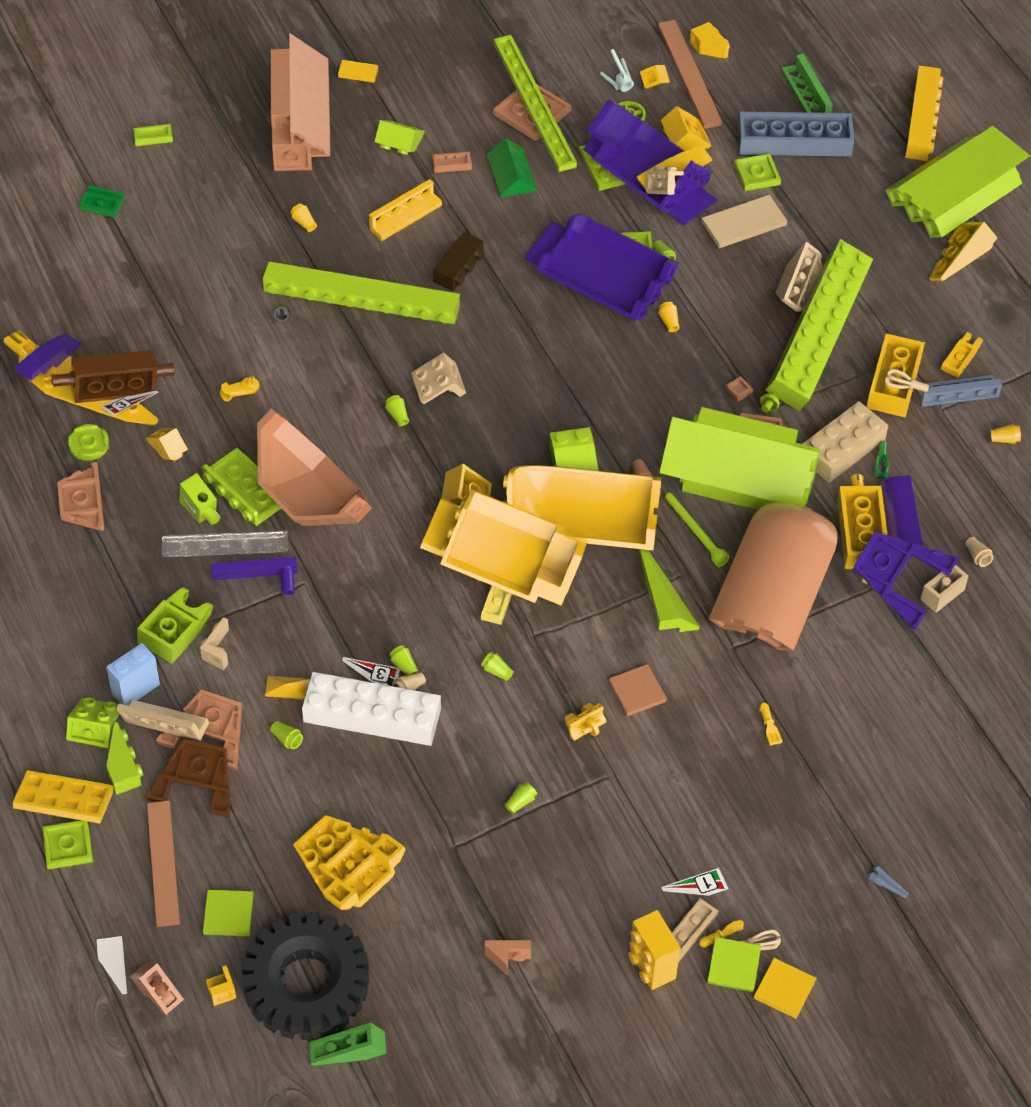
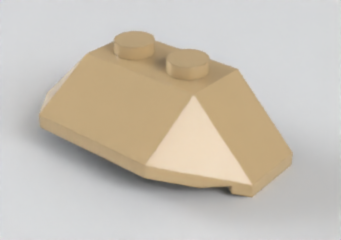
[776,242,823,312]

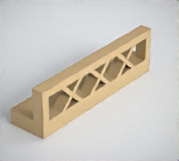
[116,700,209,741]

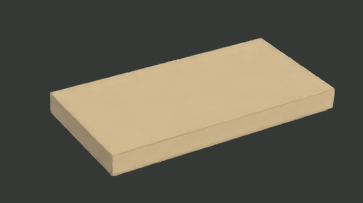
[701,195,787,248]

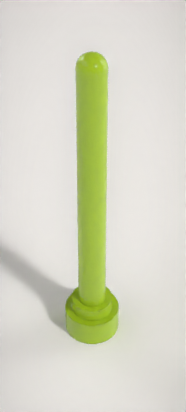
[665,492,730,567]

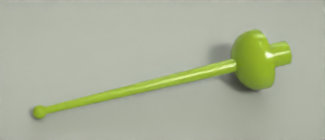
[760,393,780,412]

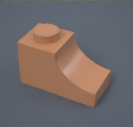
[130,961,184,1015]

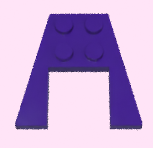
[853,531,960,630]

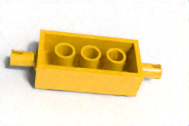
[837,474,887,584]

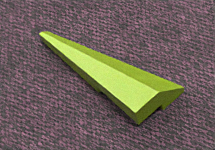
[638,549,699,632]

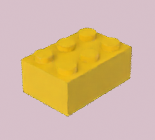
[628,910,681,990]

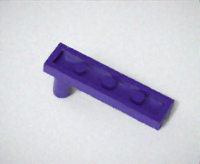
[211,557,298,595]

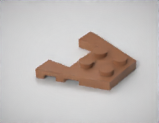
[156,689,243,770]

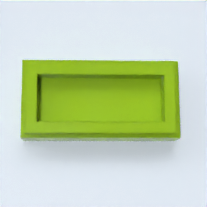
[133,124,173,146]

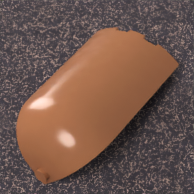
[709,503,837,650]

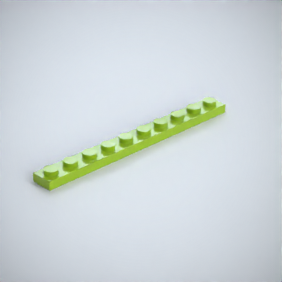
[494,35,577,172]

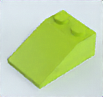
[549,427,599,471]

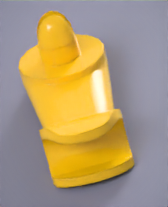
[220,376,260,402]

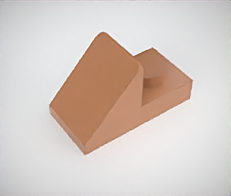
[485,940,531,975]

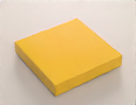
[754,958,816,1019]

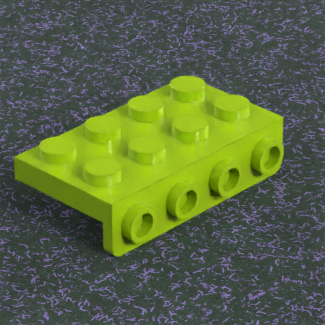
[202,448,281,526]

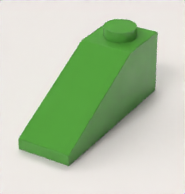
[309,1022,387,1066]

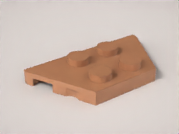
[57,462,105,531]

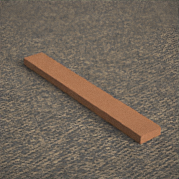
[658,20,722,129]

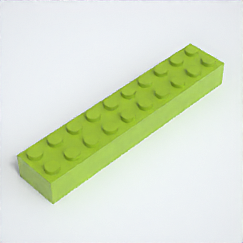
[765,239,873,411]

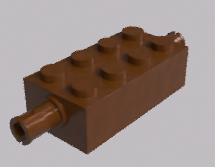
[51,350,175,403]

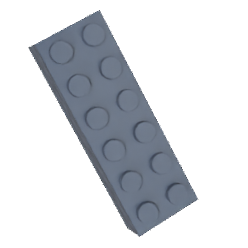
[738,112,854,156]

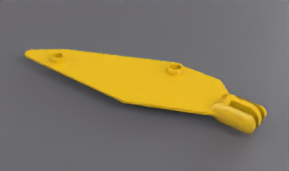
[3,330,158,425]

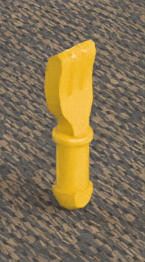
[759,702,782,745]
[699,920,744,948]

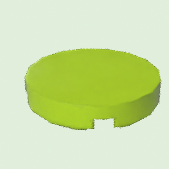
[68,424,109,461]

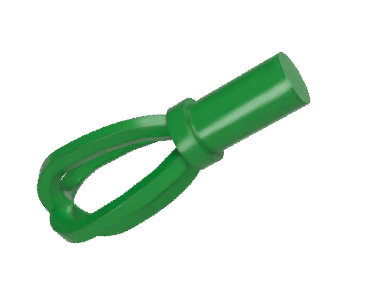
[874,441,889,478]

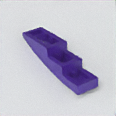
[15,333,81,381]

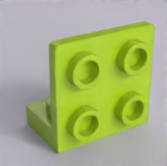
[66,697,120,748]

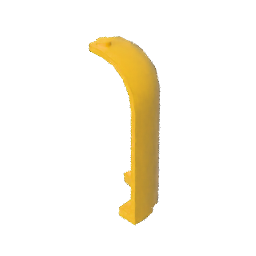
[503,465,662,550]

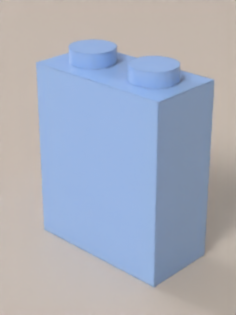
[106,643,160,706]

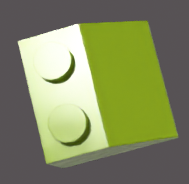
[375,120,425,155]

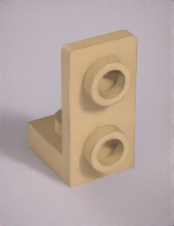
[200,617,229,670]

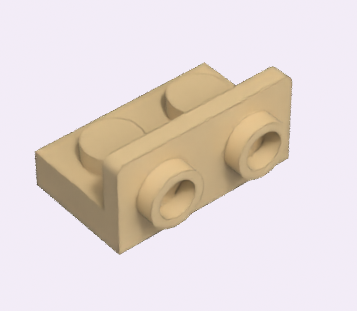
[646,167,684,195]

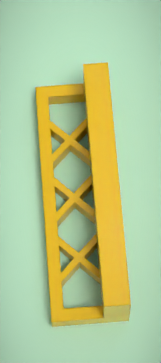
[369,179,442,241]

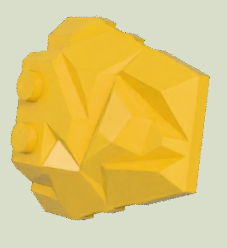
[293,815,405,910]

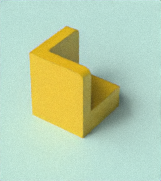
[640,65,670,89]
[206,965,236,1006]

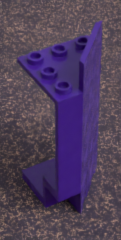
[583,99,718,226]

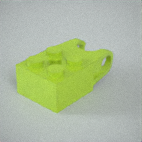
[137,587,213,664]

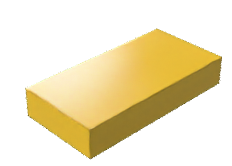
[338,60,378,83]

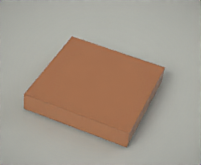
[608,664,667,716]

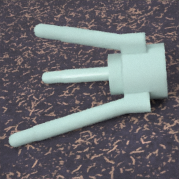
[600,49,634,92]

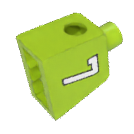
[179,473,221,525]

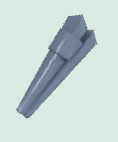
[867,866,909,898]

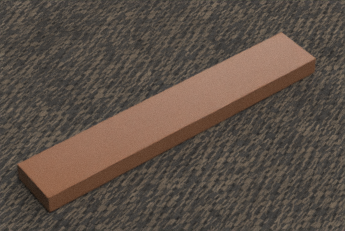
[147,801,180,927]

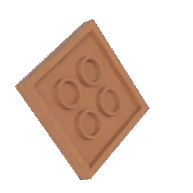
[493,84,571,141]

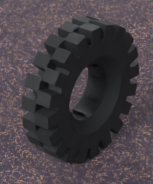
[241,911,369,1040]

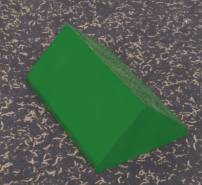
[487,138,537,198]

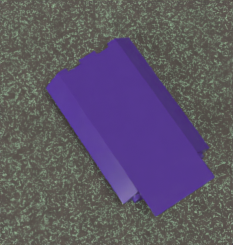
[525,214,679,321]

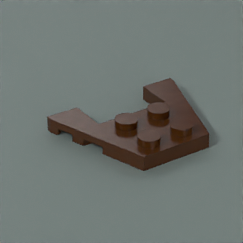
[145,739,231,818]

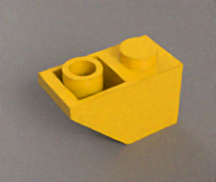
[690,22,730,58]

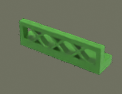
[781,54,833,113]

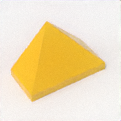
[265,676,311,699]

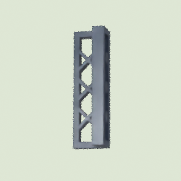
[916,375,1002,407]

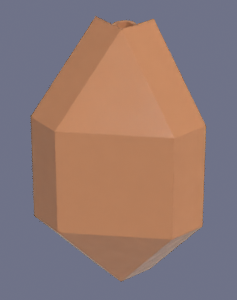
[257,408,372,526]

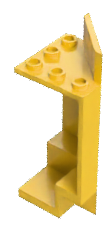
[420,489,586,605]

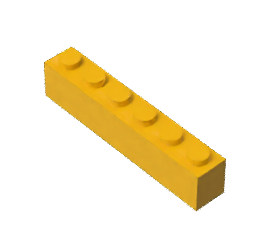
[905,66,943,161]

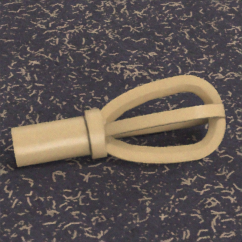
[885,369,929,393]
[740,929,781,950]

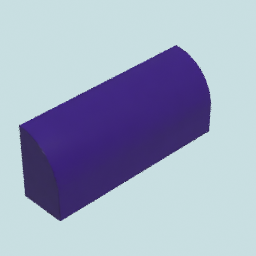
[877,475,923,546]

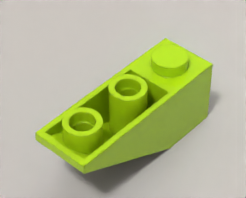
[107,722,143,795]

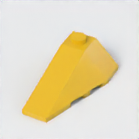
[929,222,997,281]

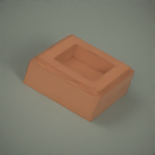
[725,376,753,402]

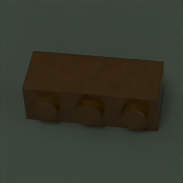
[433,232,485,292]

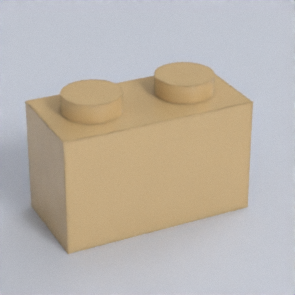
[921,565,968,613]

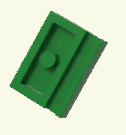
[79,185,125,218]

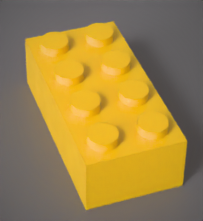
[867,334,925,418]

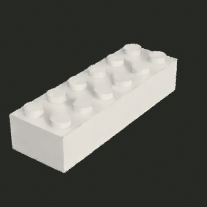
[302,672,441,746]

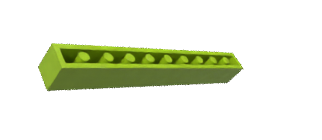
[263,262,460,324]

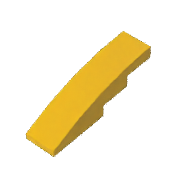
[637,145,712,191]

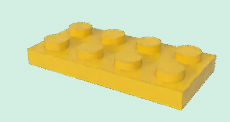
[13,770,114,823]

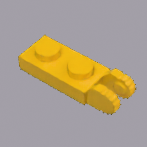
[941,332,983,378]

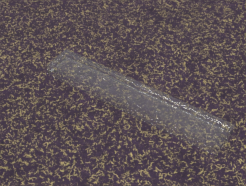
[162,530,289,557]

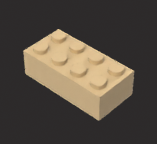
[803,401,888,483]

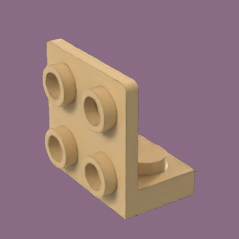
[411,353,466,404]

